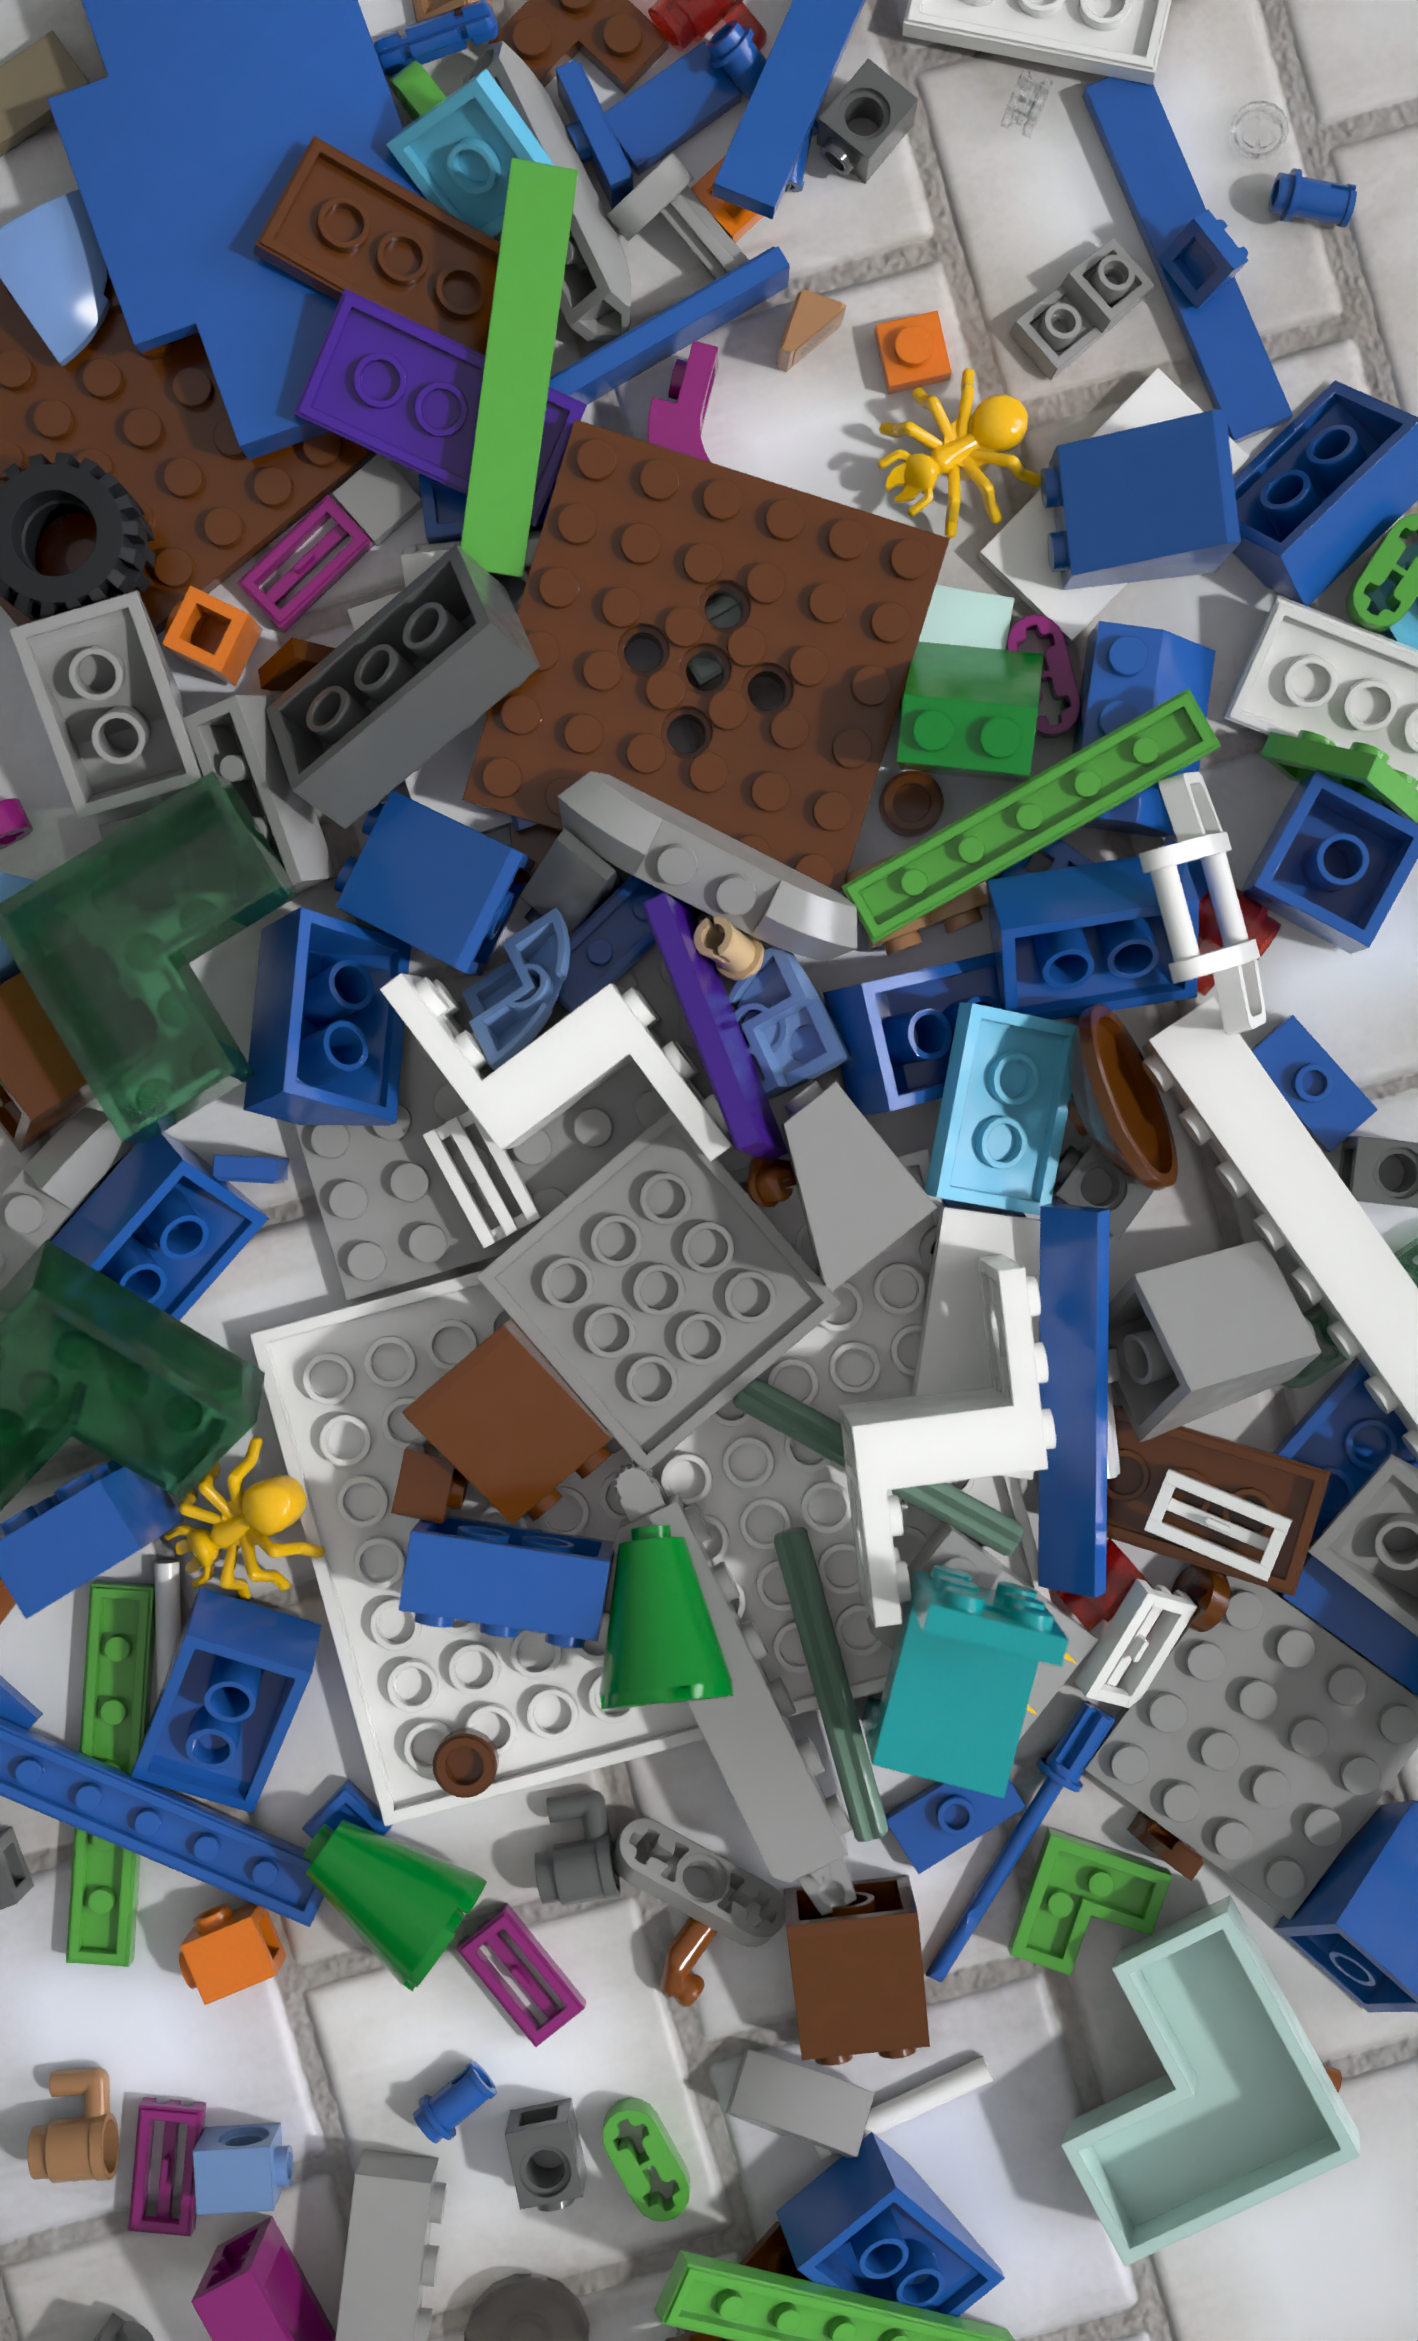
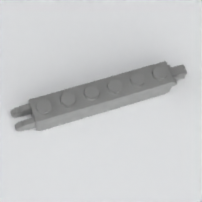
[612,1461,857,1916]

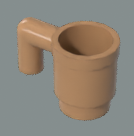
[27,2067,119,2183]

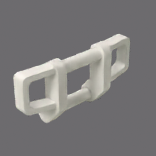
[1139,772,1266,1036]

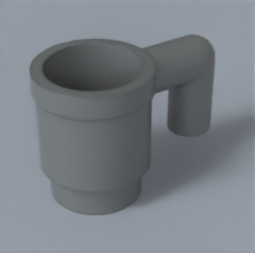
[534,1790,621,1906]

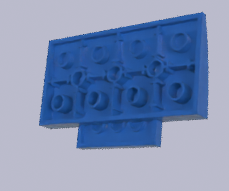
[47,0,427,460]

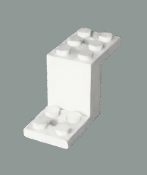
[380,973,734,1162]
[838,1255,1056,1627]

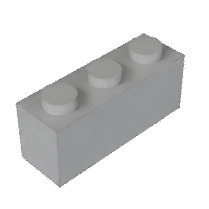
[183,695,338,903]
[335,2149,447,2341]

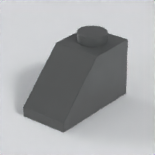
[520,829,621,938]

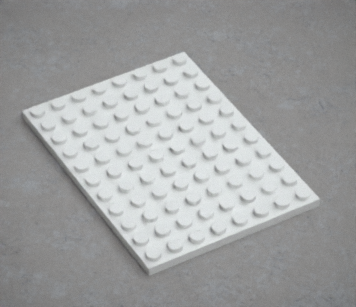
[250,1149,1051,1826]

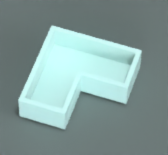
[1061,1895,1360,2267]

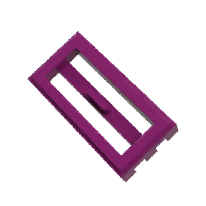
[237,494,375,633]
[456,1903,586,2048]
[128,2097,206,2237]

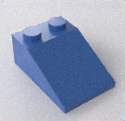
[823,952,1002,1115]
[131,1587,322,1813]
[776,2132,1005,2317]

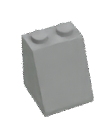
[781,1081,937,1292]
[1108,1239,1322,1442]

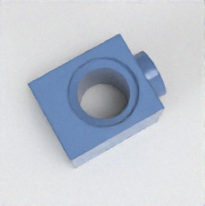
[193,2123,293,2215]

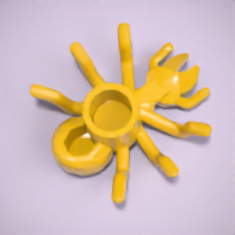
[877,368,1040,538]
[164,1436,325,1600]

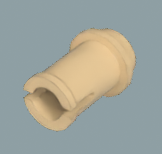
[694,916,764,980]

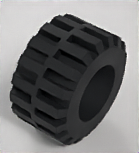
[0,452,156,621]

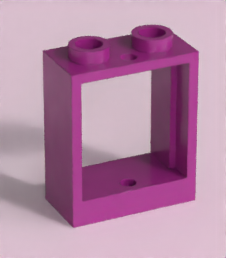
[191,2216,336,2341]

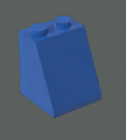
[1040,408,1241,590]
[334,790,535,976]
[1274,1800,1418,2012]

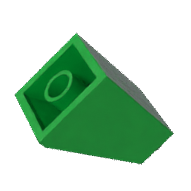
[896,641,1043,782]

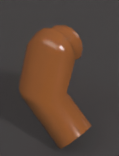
[747,1157,796,1207]
[659,1917,717,2007]

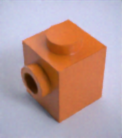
[162,585,263,687]
[179,1903,287,2005]

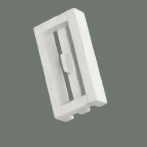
[423,1109,542,1248]
[1144,1468,1292,1581]
[1074,1579,1197,1708]

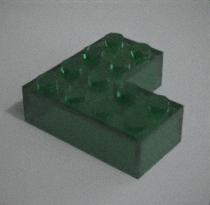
[0,771,299,1143]
[0,1240,265,1512]

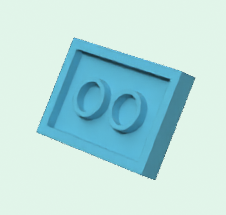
[925,1002,1076,1215]

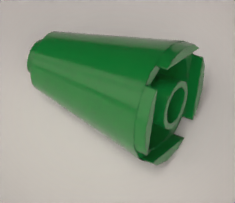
[599,1525,733,1710]
[302,1820,487,1992]

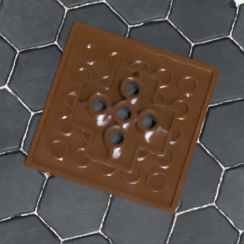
[462,419,950,893]

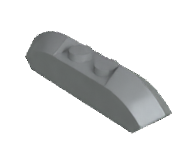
[462,41,631,342]
[558,771,857,961]
[0,1107,132,1310]

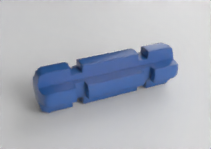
[374,0,499,76]

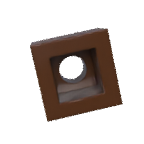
[391,1442,469,1524]

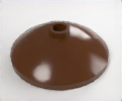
[1067,1004,1178,1191]

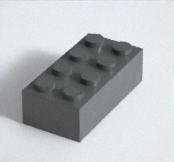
[265,544,540,829]

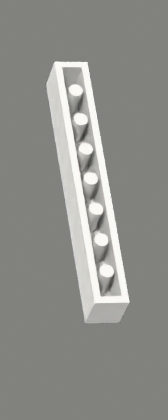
[1142,997,1418,1462]

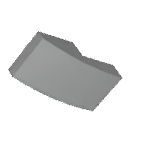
[1009,237,1155,381]
[725,2049,875,2158]

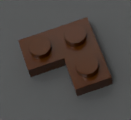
[488,0,669,94]

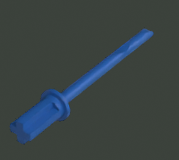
[926,1701,1115,1982]

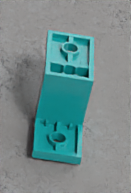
[862,1565,1069,1798]

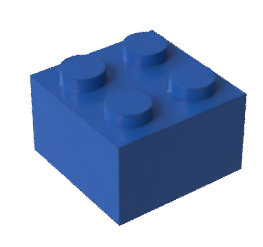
[1239,770,1418,954]

